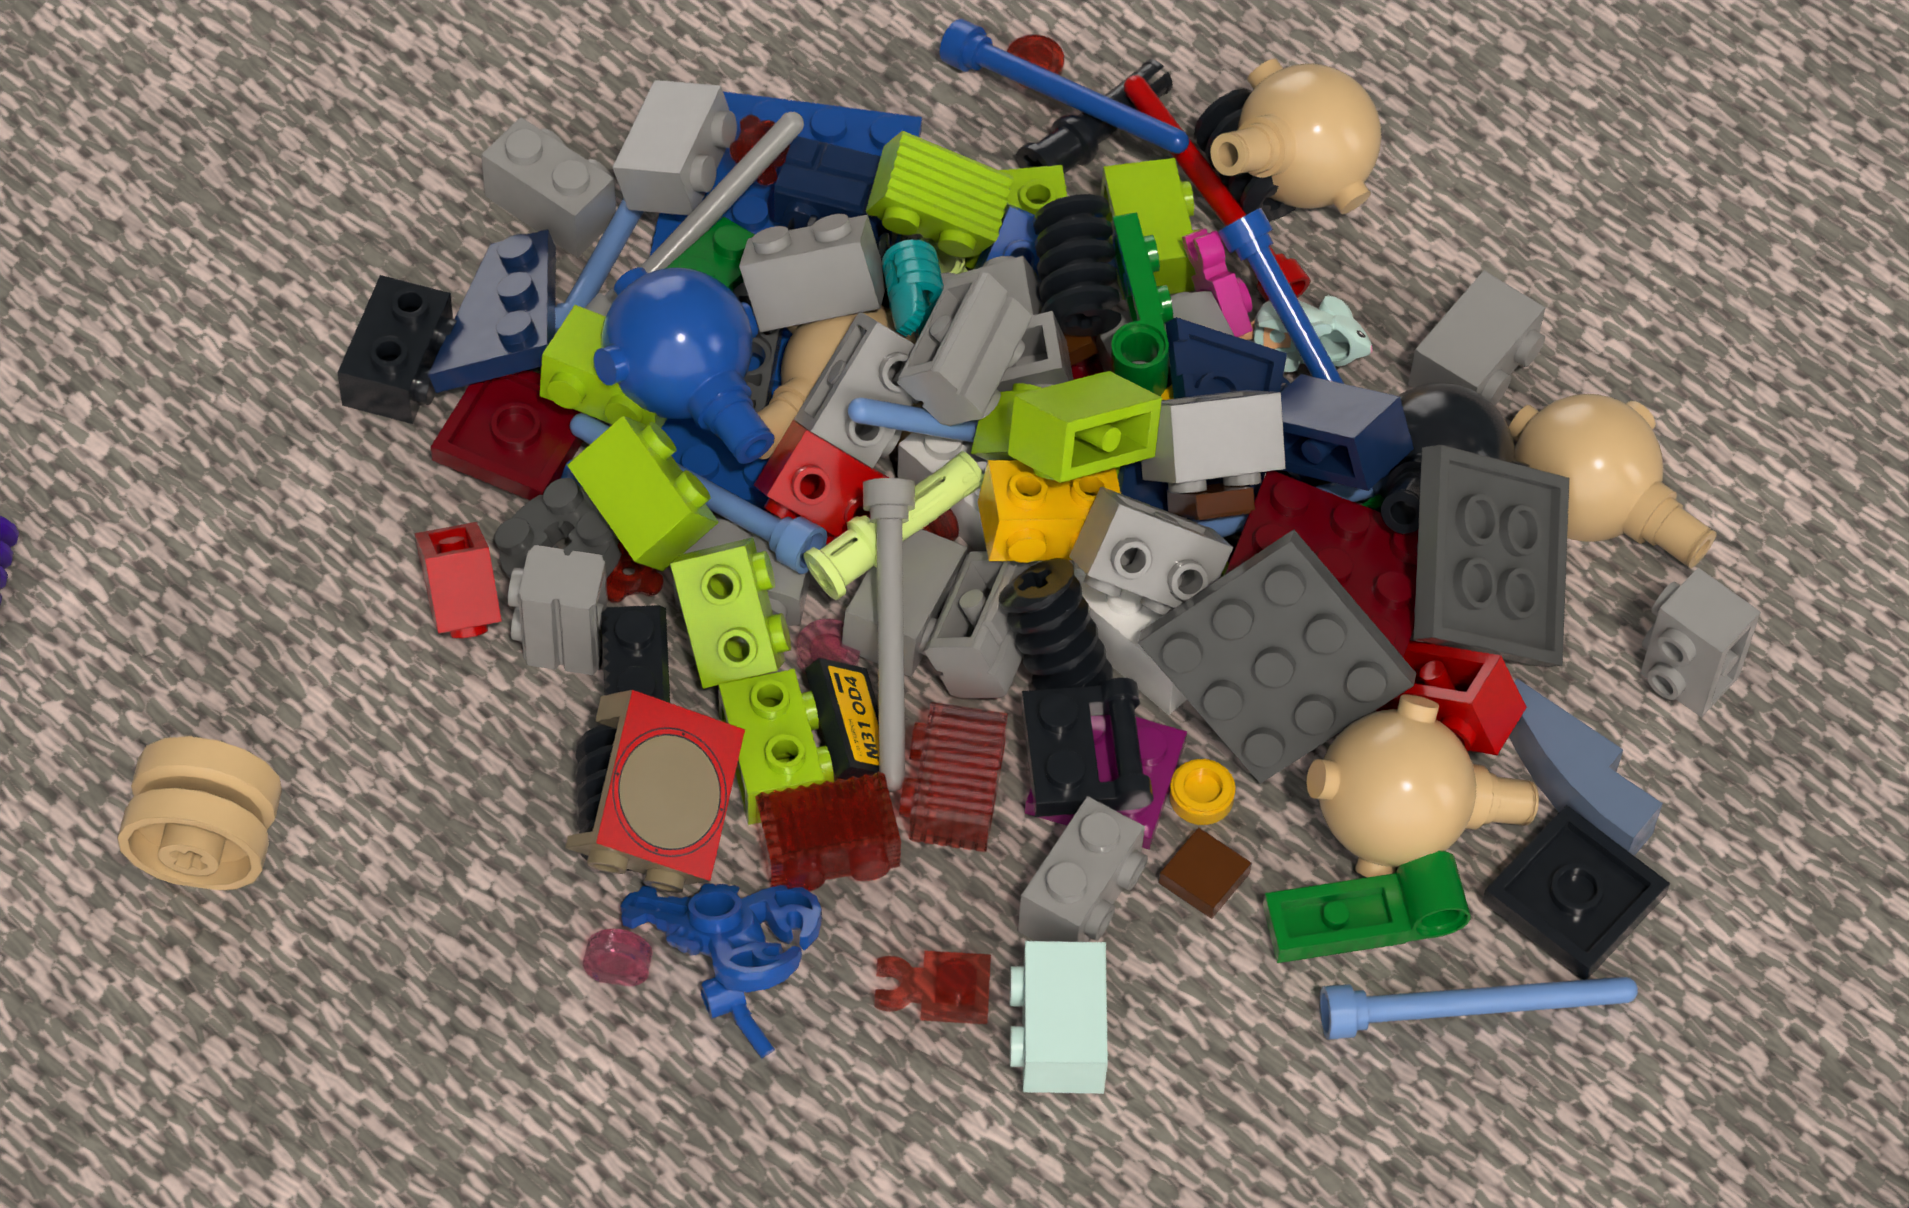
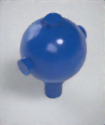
[594,267,775,464]

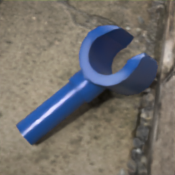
[701,977,775,1059]

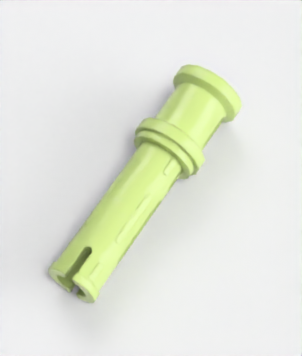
[804,451,984,600]

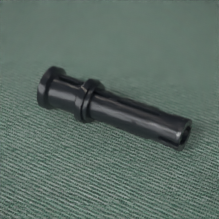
[1016,59,1173,174]

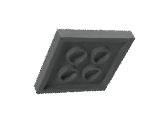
[1414,445,1570,667]
[1138,530,1416,784]

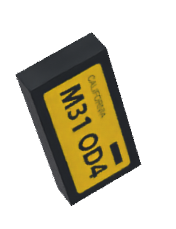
[805,658,883,788]

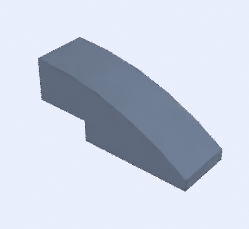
[1509,679,1663,856]

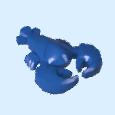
[621,884,822,992]

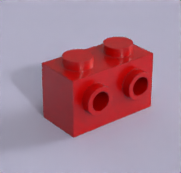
[754,420,889,545]
[1376,640,1527,756]

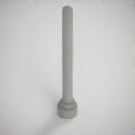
[585,112,804,316]
[863,478,915,792]

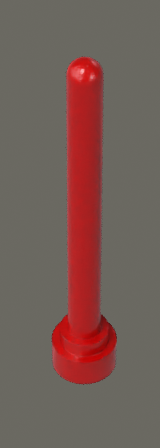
[1124,75,1311,302]

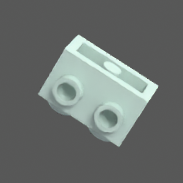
[1010,941,1108,1094]

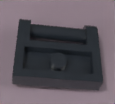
[1021,677,1154,817]

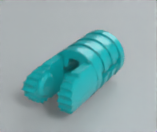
[882,239,944,336]

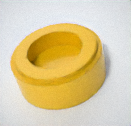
[1169,759,1235,825]

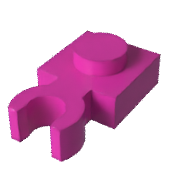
[1182,228,1253,337]

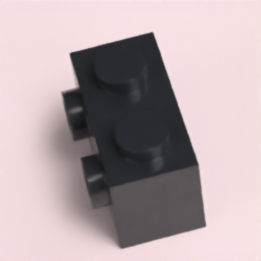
[337,275,457,424]

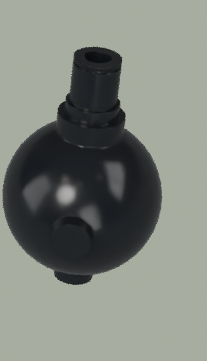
[1372,383,1530,534]

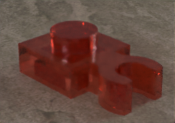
[874,951,991,1024]

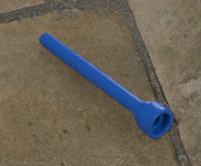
[940,19,1189,154]
[1218,208,1344,384]

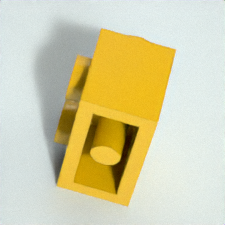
[978,460,1121,563]

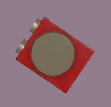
[565,690,745,893]

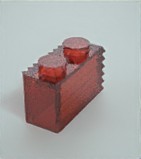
[899,702,1008,852]
[756,772,901,891]

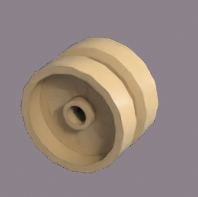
[117,736,282,890]

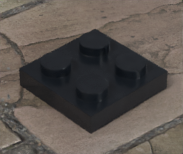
[1482,805,1670,980]

